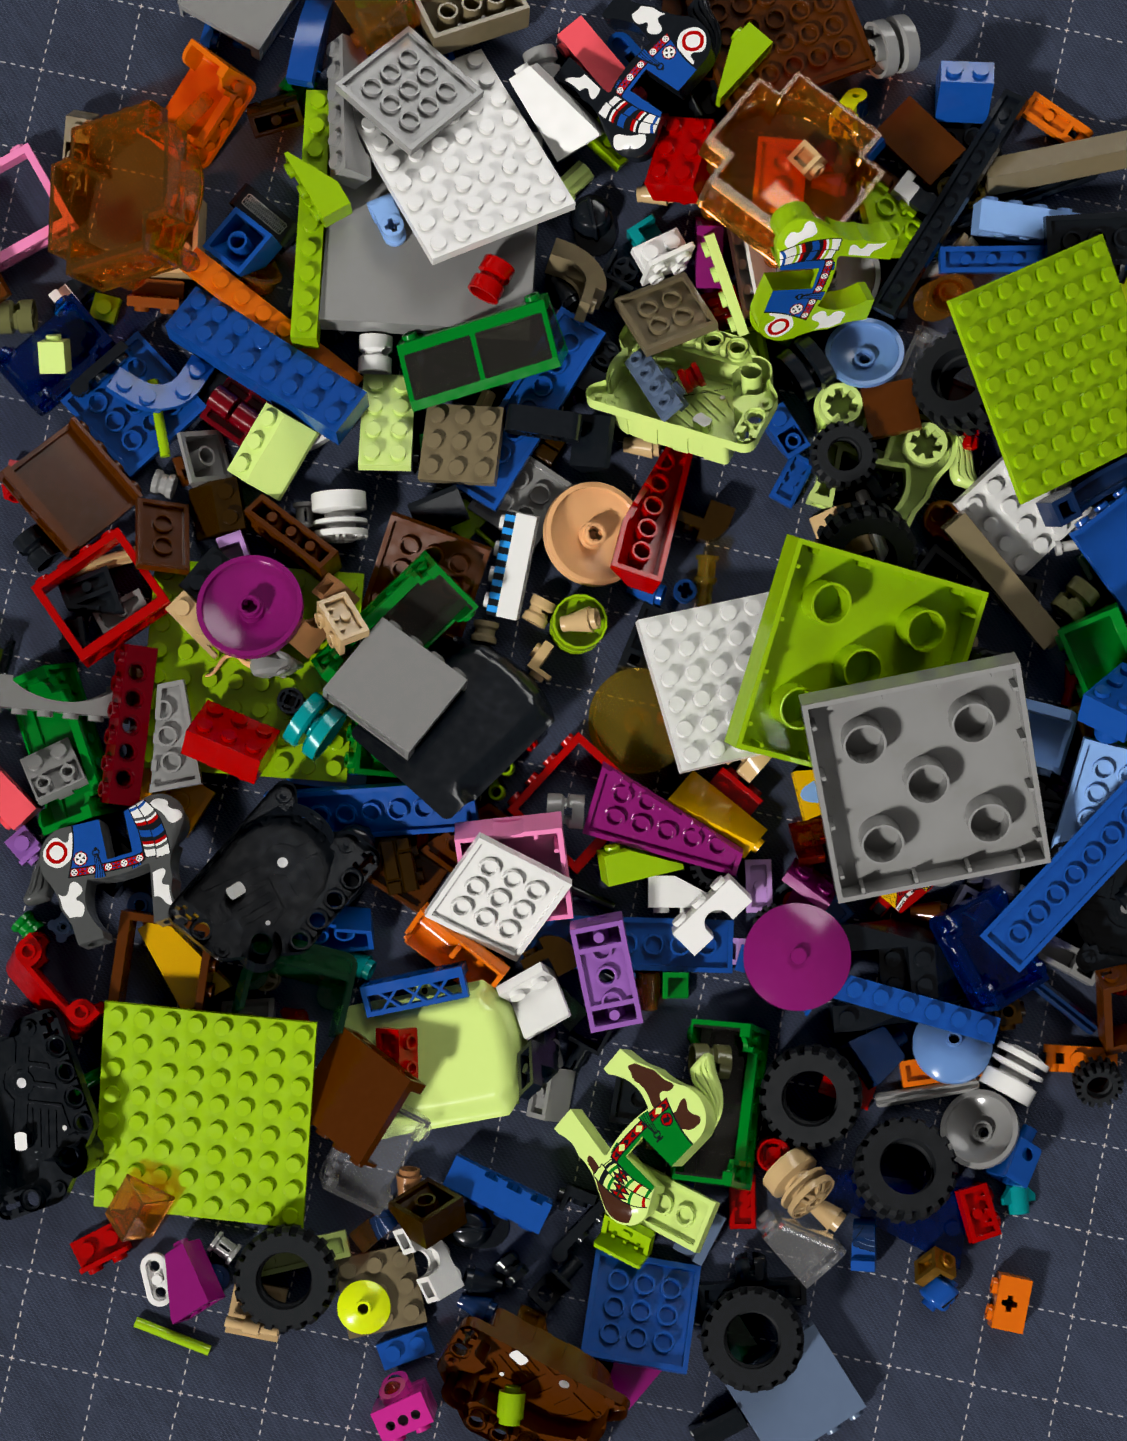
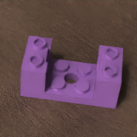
[570,911,643,1033]

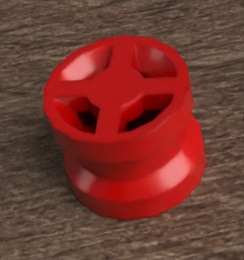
[677,362,707,394]

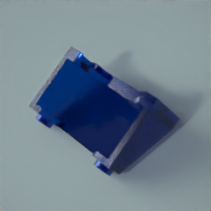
[0,293,116,416]
[929,884,1050,1012]

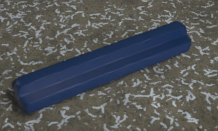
[1030,977,1098,1035]

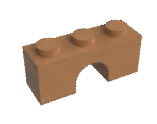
[289,572,360,659]

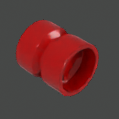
[468,254,515,305]
[755,1135,790,1171]

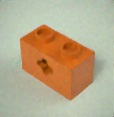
[984,1271,1033,1334]

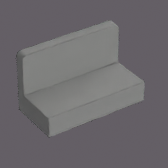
[526,1068,576,1122]

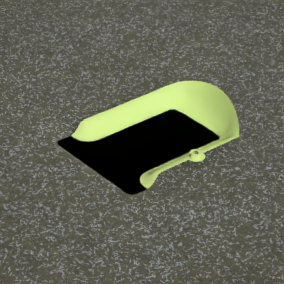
[338,980,528,1139]

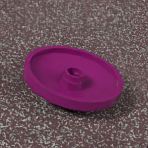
[196,555,304,659]
[743,903,851,1011]

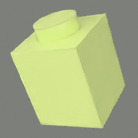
[37,334,72,374]

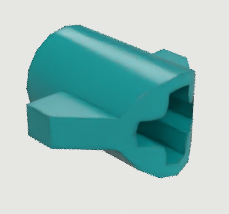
[1000,1185,1036,1215]

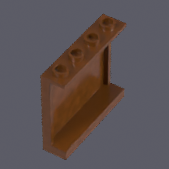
[0,416,143,558]
[311,1026,426,1168]

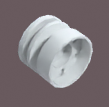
[311,489,368,544]
[979,1041,1050,1108]

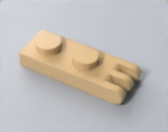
[165,590,219,659]

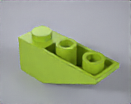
[283,151,353,228]

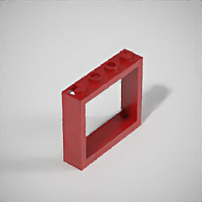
[31,527,171,668]
[507,732,624,874]

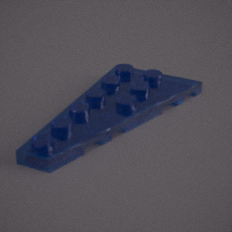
[815,1165,965,1270]

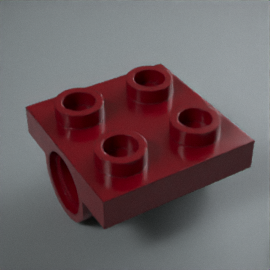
[199,377,272,447]

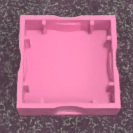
[454,811,574,921]

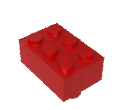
[644,116,722,205]
[181,700,281,784]

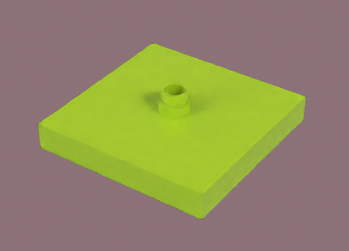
[724,534,989,767]

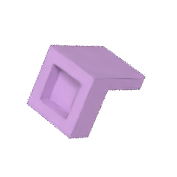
[216,530,251,559]

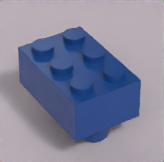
[1077,662,1127,744]

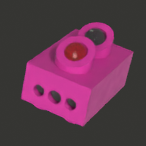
[370,1371,438,1441]

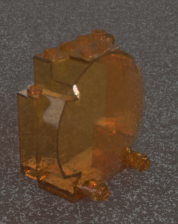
[696,71,886,268]
[48,100,204,292]

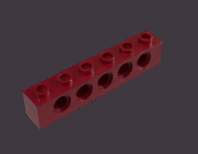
[98,644,158,806]

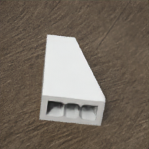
[509,62,605,162]

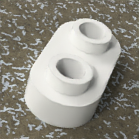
[140,1252,169,1307]

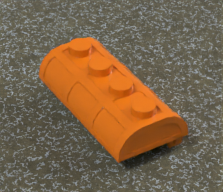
[403,902,511,988]

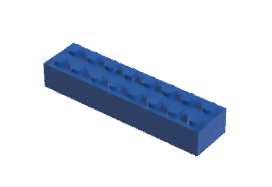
[165,286,369,445]

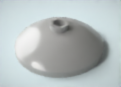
[940,1089,1020,1169]

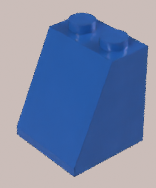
[935,60,994,124]

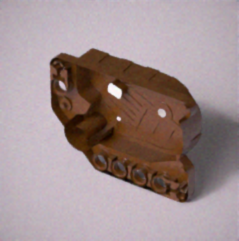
[437,1308,630,1441]

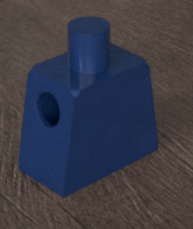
[840,1026,908,1090]

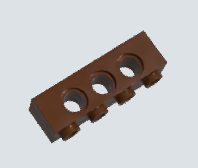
[244,494,342,582]

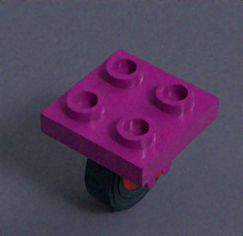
[773,856,836,911]

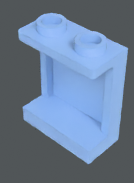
[1026,698,1078,778]

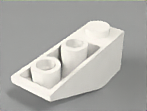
[647,876,722,913]

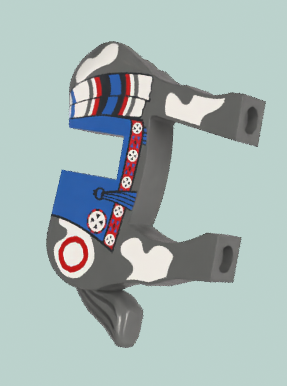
[23,794,190,950]

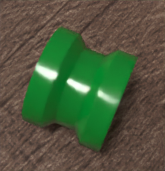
[11,910,45,939]

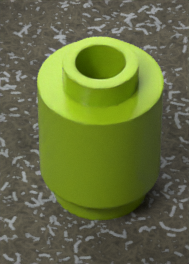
[497,1384,526,1426]

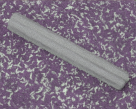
[875,1077,980,1108]

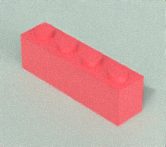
[557,16,647,101]
[0,766,42,831]

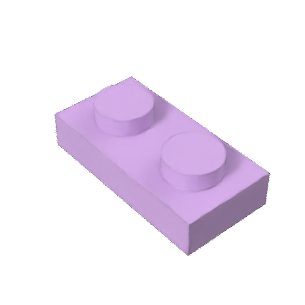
[744,859,773,913]

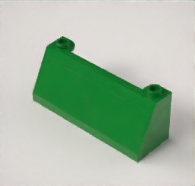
[9,662,123,836]

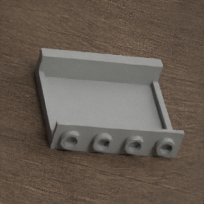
[178,0,300,61]
[323,617,468,760]

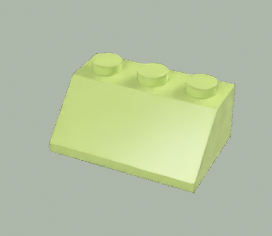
[227,402,319,501]

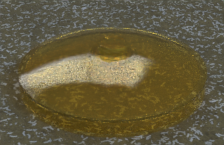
[588,668,675,774]

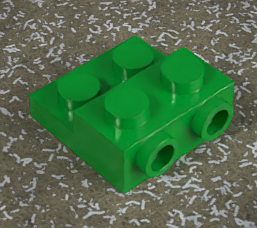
[344,721,397,778]

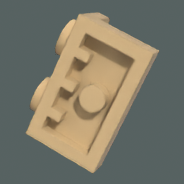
[314,591,370,656]

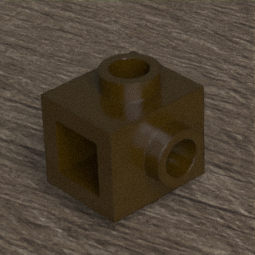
[985,991,1026,1031]

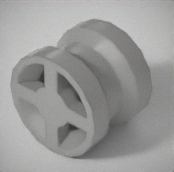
[150,469,179,500]

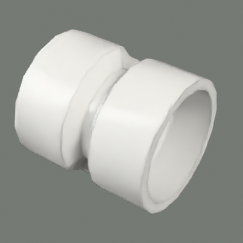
[358,333,393,375]

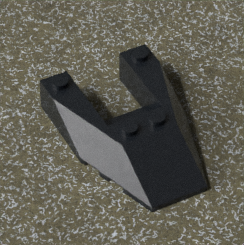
[828,917,986,1033]

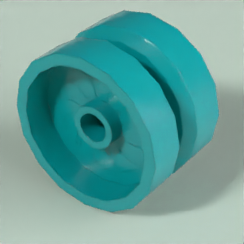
[282,692,347,761]

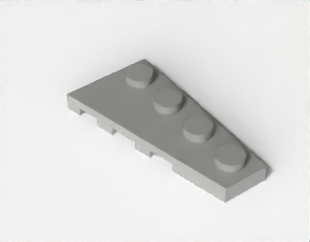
[149,679,203,794]

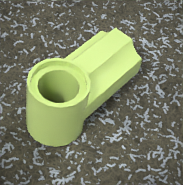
[561,160,594,200]

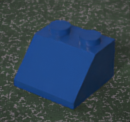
[202,207,282,277]

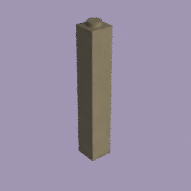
[983,130,1127,196]
[940,511,1060,650]

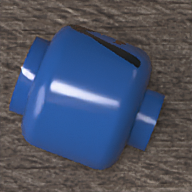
[919,1274,959,1312]

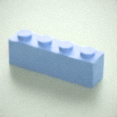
[970,196,1080,245]

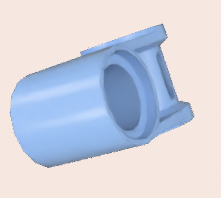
[366,193,407,247]

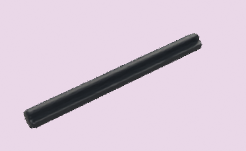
[952,174,1098,232]

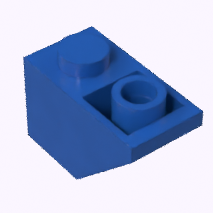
[758,402,811,460]

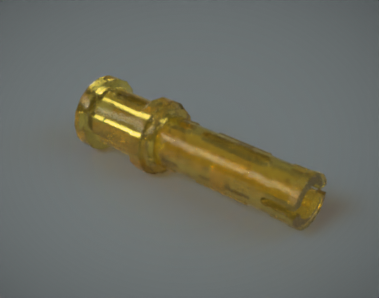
[694,554,719,607]

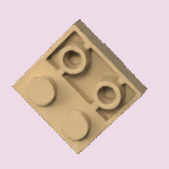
[224,1283,289,1343]

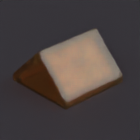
[105,1174,175,1242]

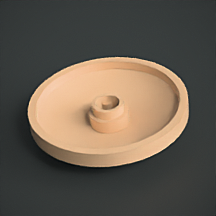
[543,482,633,587]

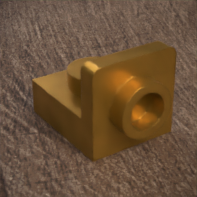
[914,1246,956,1287]

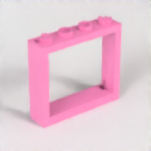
[0,143,78,272]

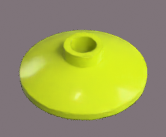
[337,1280,391,1334]

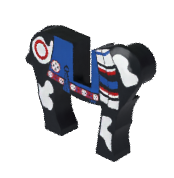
[554,0,722,163]

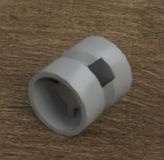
[522,44,561,78]
[546,793,585,829]

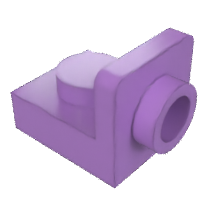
[4,825,43,866]

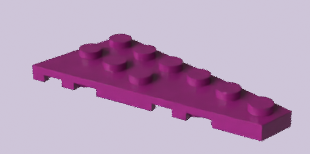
[582,761,743,876]

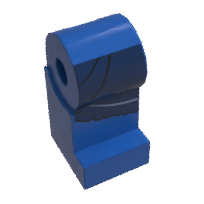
[851,1218,877,1272]

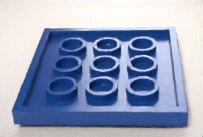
[60,331,206,478]
[581,1249,701,1375]

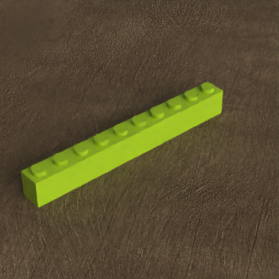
[290,90,330,349]

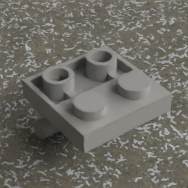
[20,737,89,806]

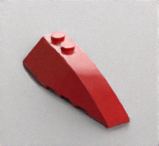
[610,446,693,594]

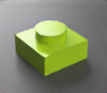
[89,292,122,325]

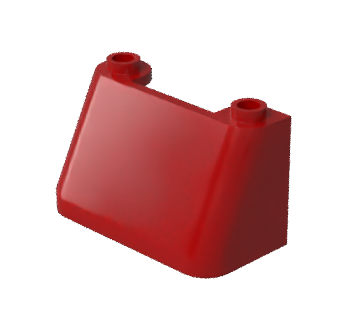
[6,932,104,1041]

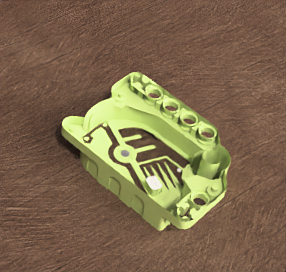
[586,324,778,465]

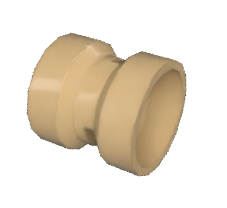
[521,594,556,629]

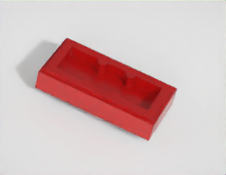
[729,1174,756,1229]

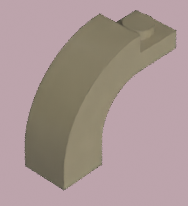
[545,238,607,323]

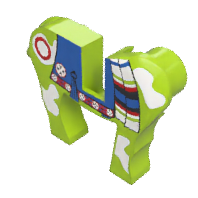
[749,201,898,348]

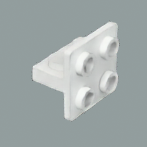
[630,227,695,286]

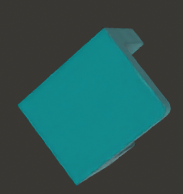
[626,214,662,247]

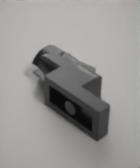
[517,1026,563,1100]

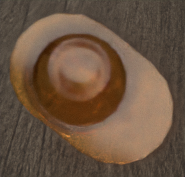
[241,259,282,299]
[913,273,975,322]

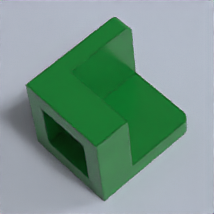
[662,971,689,999]

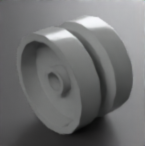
[863,14,921,79]

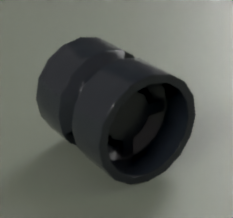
[13,524,62,573]

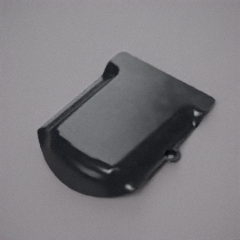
[351,636,555,819]

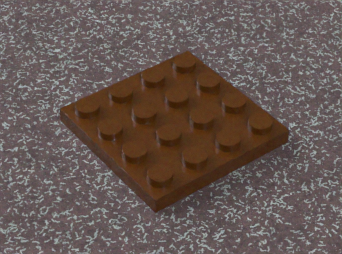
[362,511,492,641]

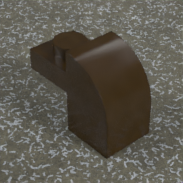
[676,499,736,544]
[520,936,577,977]

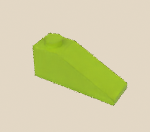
[715,22,773,108]
[596,843,684,887]

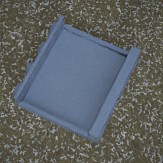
[725,1320,867,1441]

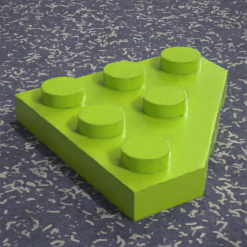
[854,182,938,259]

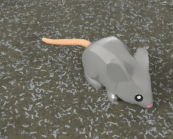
[205,650,304,678]

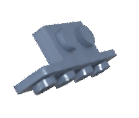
[625,348,689,422]

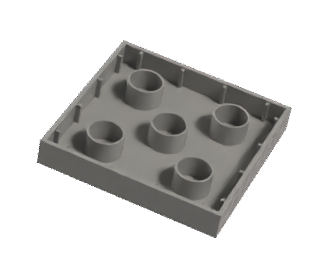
[319,132,543,342]
[798,652,1051,904]

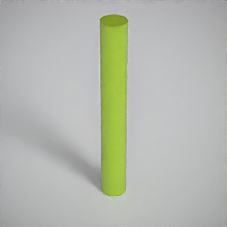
[147,379,171,458]
[134,1317,212,1356]

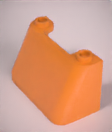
[136,38,256,170]

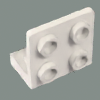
[496,962,571,1040]

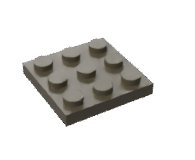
[614,272,718,357]
[418,404,506,487]
[335,1245,428,1339]

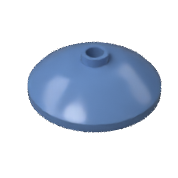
[825,318,904,388]
[912,1023,993,1084]

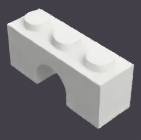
[671,873,752,956]
[392,1227,465,1304]

